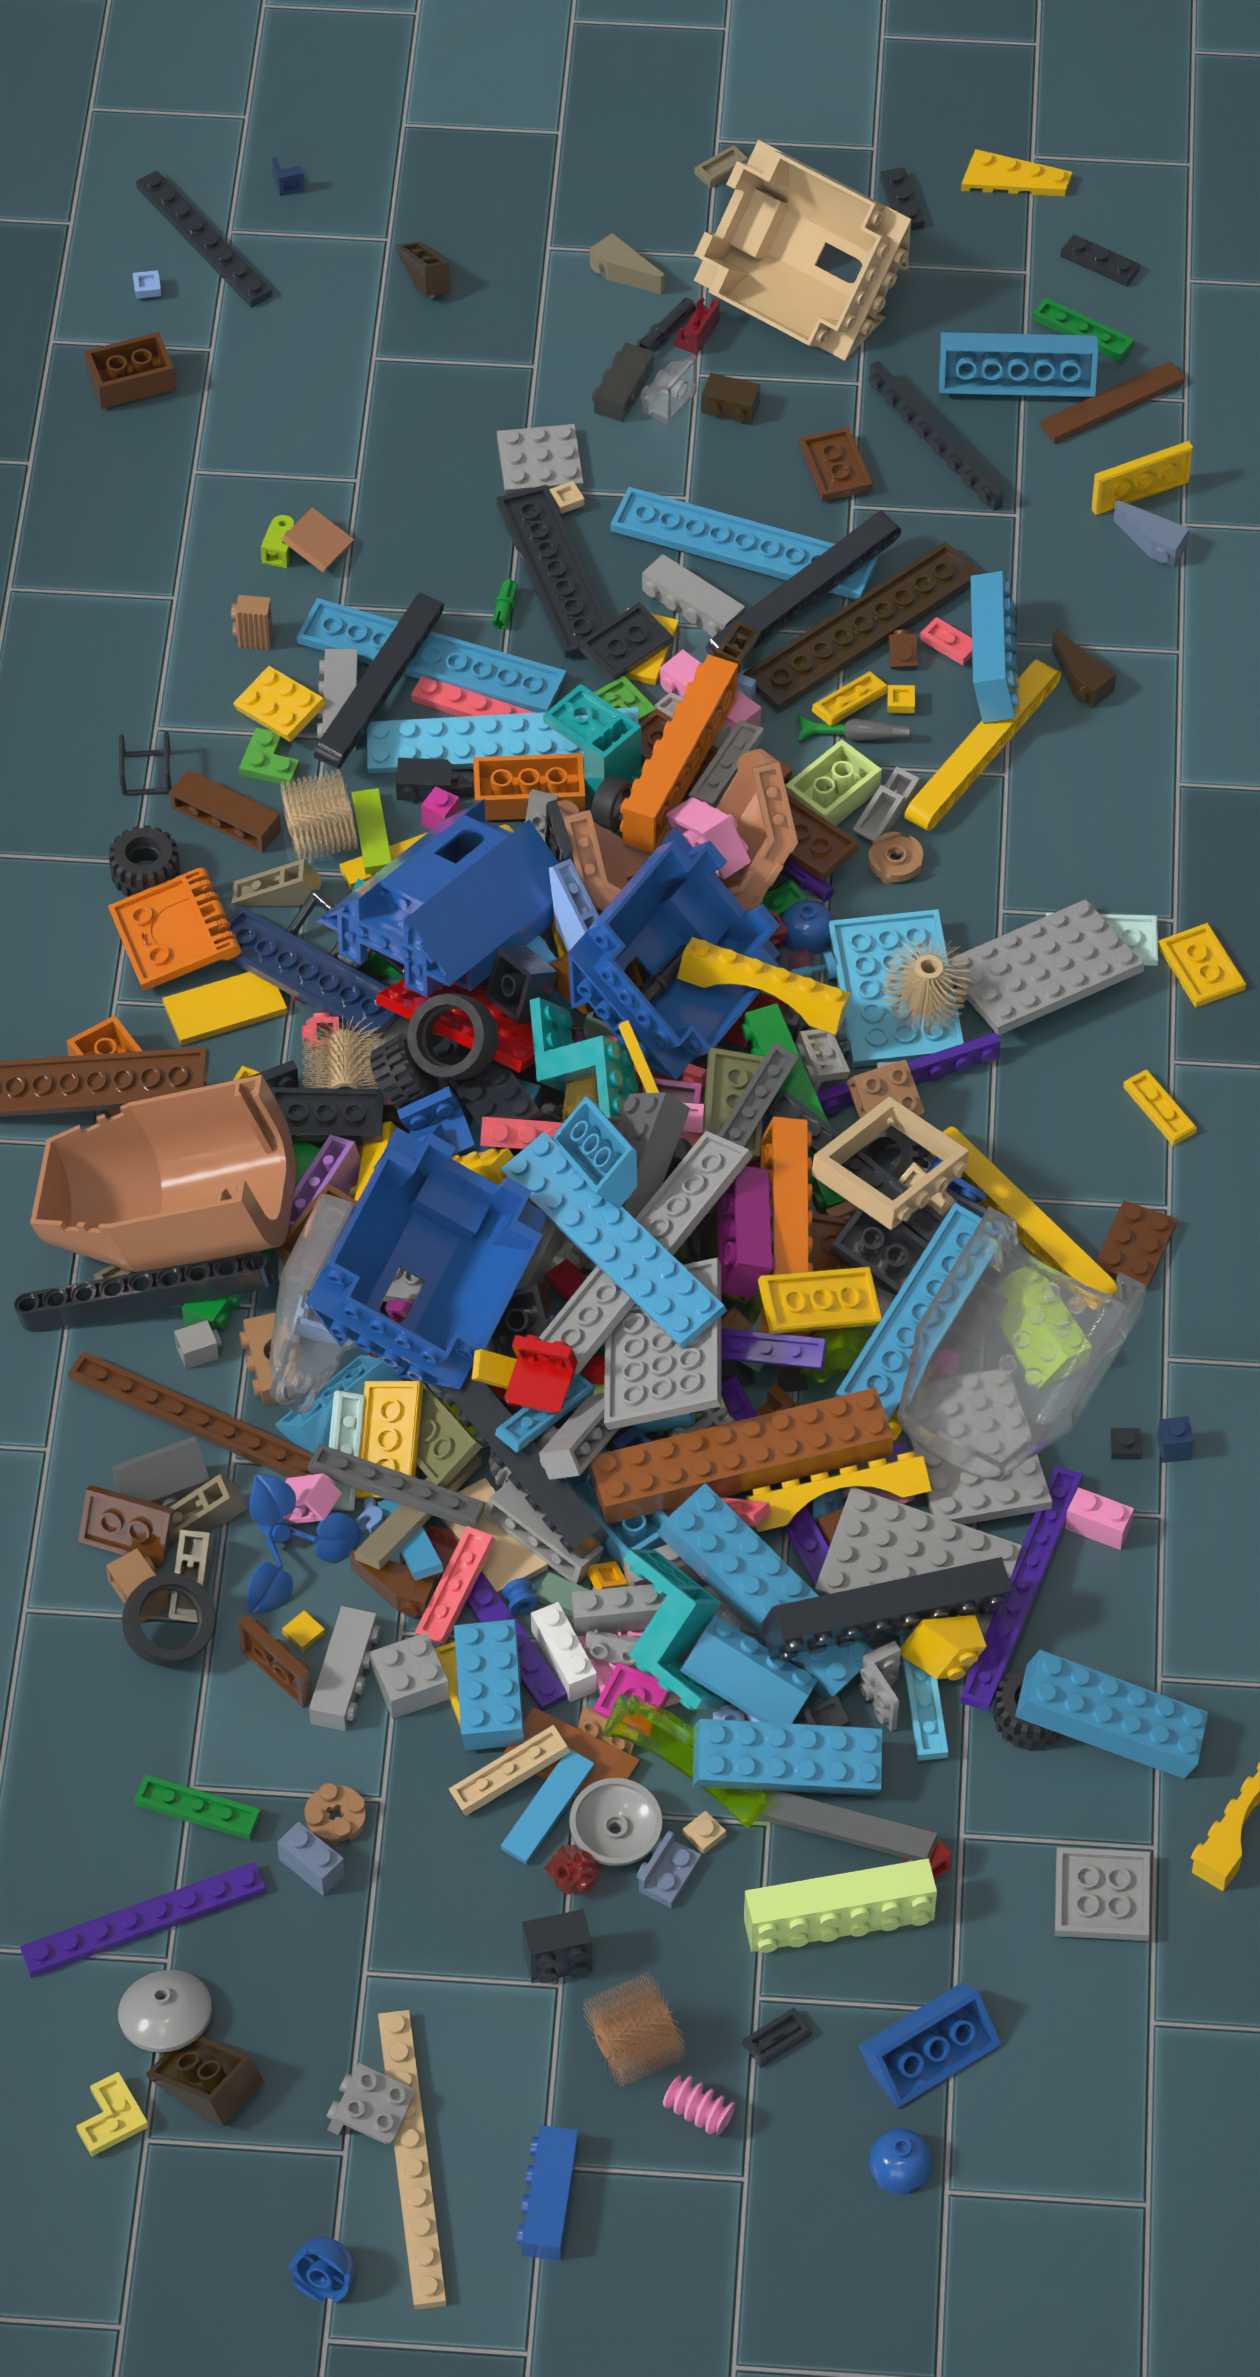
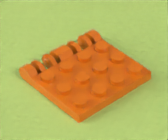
[108,868,241,992]

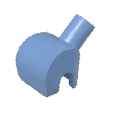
[355,1497,384,1535]

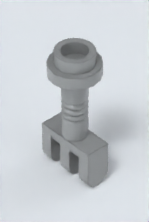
[669,1407,735,1437]

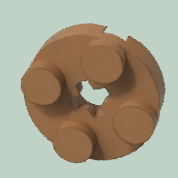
[868,832,923,884]
[304,1783,366,1845]

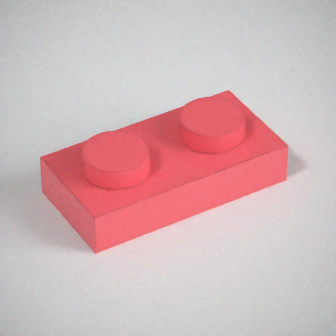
[920,617,972,665]

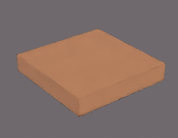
[281,507,354,573]

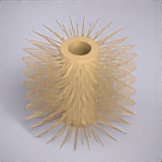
[280,769,357,860]
[881,933,971,1036]
[302,1015,386,1089]

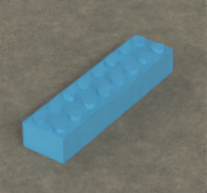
[657,1483,874,1701]

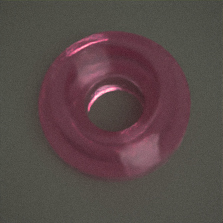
[787,948,814,969]

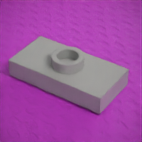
[525,789,559,839]

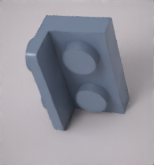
[636,1831,701,1908]

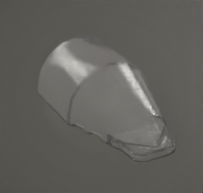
[268,1194,400,1414]

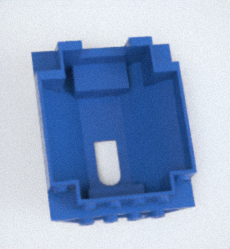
[317,798,559,997]
[568,827,780,1080]
[305,1127,547,1390]

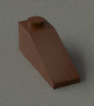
[350,1550,437,1618]

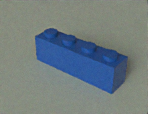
[517,2125,578,2261]

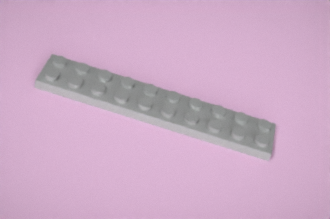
[539,1131,753,1375]

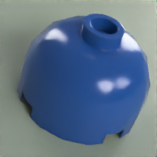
[781,900,834,956]
[869,2128,933,2195]
[289,2237,356,2302]

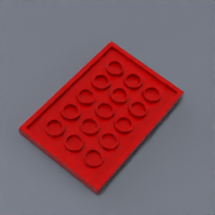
[375,979,576,1072]

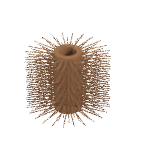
[583,1973,686,2087]

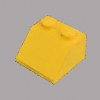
[900,1615,987,1680]

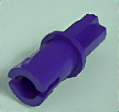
[785,860,835,902]

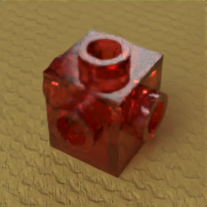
[544,1845,601,1895]

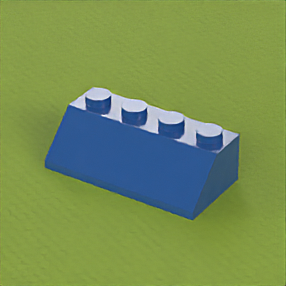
[858,1983,1001,2108]

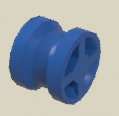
[502,1578,538,1615]

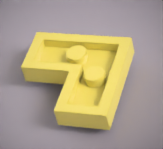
[76,2072,148,2156]

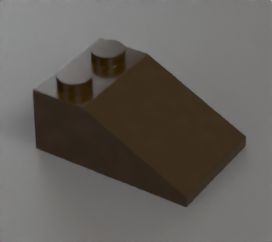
[146,2036,264,2127]

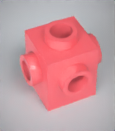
[302,1013,342,1053]

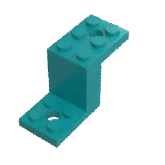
[543,684,682,804]
[530,997,638,1126]
[623,1549,726,1711]

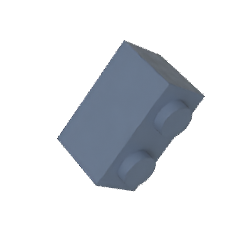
[277,1822,345,1896]

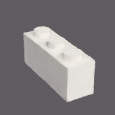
[531,1602,597,1703]

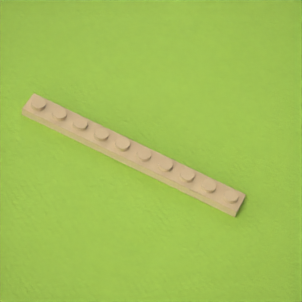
[378,2010,446,2310]

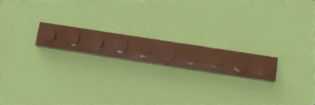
[68,1351,315,1478]

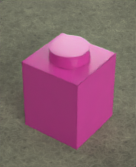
[421,786,460,830]

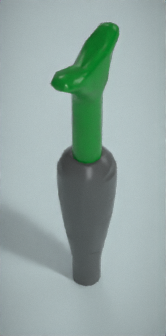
[797,714,911,743]

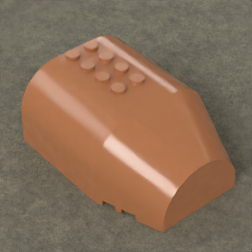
[30,1075,296,1273]

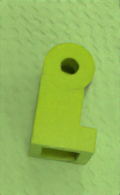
[261,515,294,568]

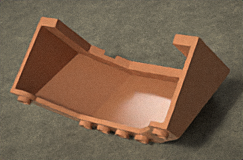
[558,748,798,911]

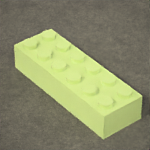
[744,1858,937,1953]

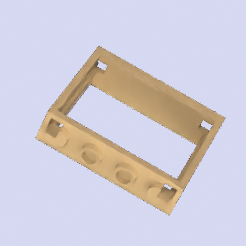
[811,1097,969,1230]

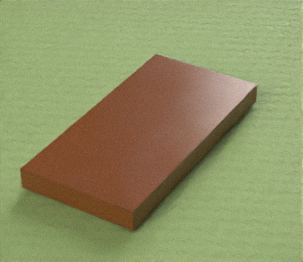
[503,1707,640,1796]

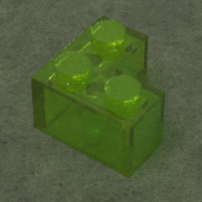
[801,1327,872,1383]

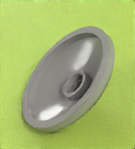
[569,1778,662,1866]
[118,1970,212,2052]

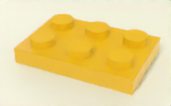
[233,666,326,742]

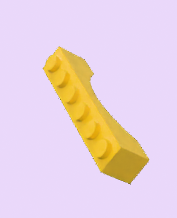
[677,937,851,1035]
[746,1451,932,1532]
[1191,1762,1260,1891]

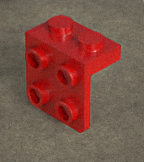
[505,1335,578,1414]

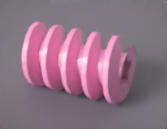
[663,2075,736,2136]

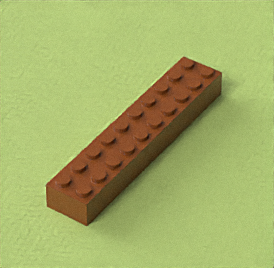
[589,1388,893,1524]

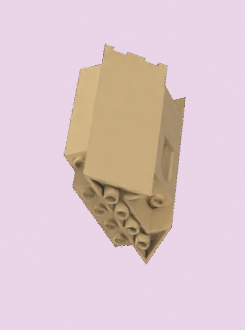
[694,140,911,361]

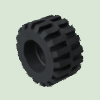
[109,825,180,897]
[370,1034,439,1110]
[860,1125,929,1180]
[993,1667,1064,1750]

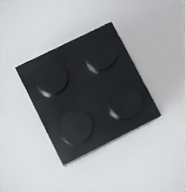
[485,945,558,1024]
[522,1909,592,1984]

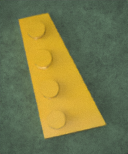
[961,149,1072,196]

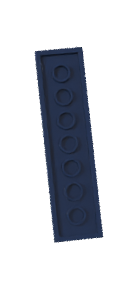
[211,907,401,1042]

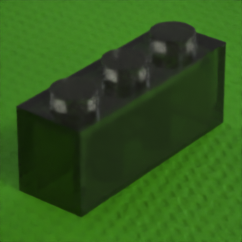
[592,342,654,422]

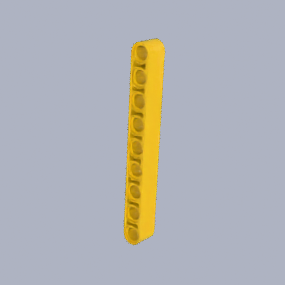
[904,659,1061,832]
[929,1126,1119,1311]

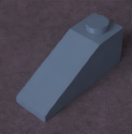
[1113,500,1190,567]

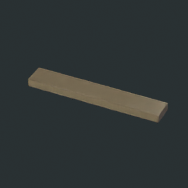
[354,1454,482,1570]

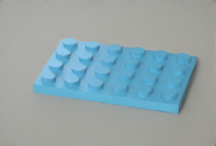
[829,909,964,1068]

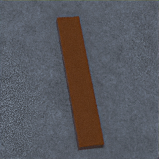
[1040,361,1185,443]

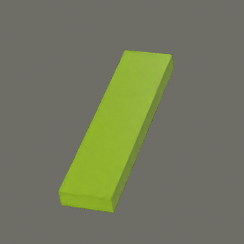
[351,788,392,874]

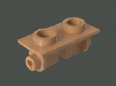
[577,1706,642,1755]

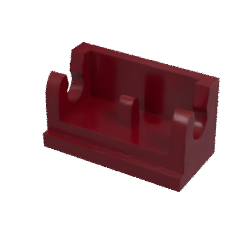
[674,297,720,355]

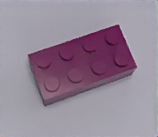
[716,1166,775,1298]

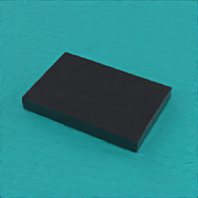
[578,602,674,682]

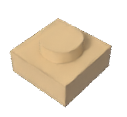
[549,481,585,514]
[683,1811,726,1855]

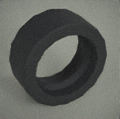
[591,776,633,832]

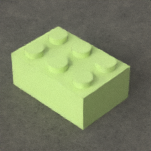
[785,739,882,826]

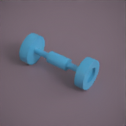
[790,951,837,980]

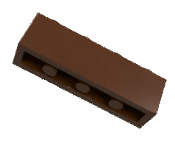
[169,770,281,853]

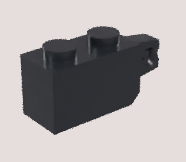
[396,758,473,802]

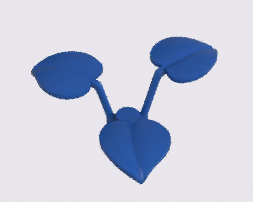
[247,1474,361,1613]

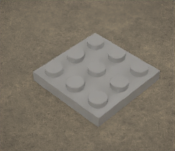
[497,424,583,495]
[1054,1847,1150,1941]

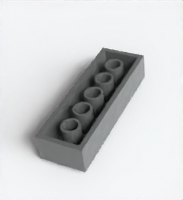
[571,1092,690,1265]

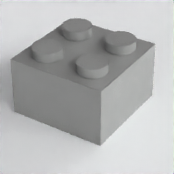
[370,1632,449,1719]

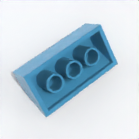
[551,1096,637,1209]
[275,1355,402,1454]
[680,1615,818,1724]

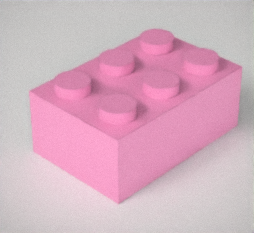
[665,797,751,879]

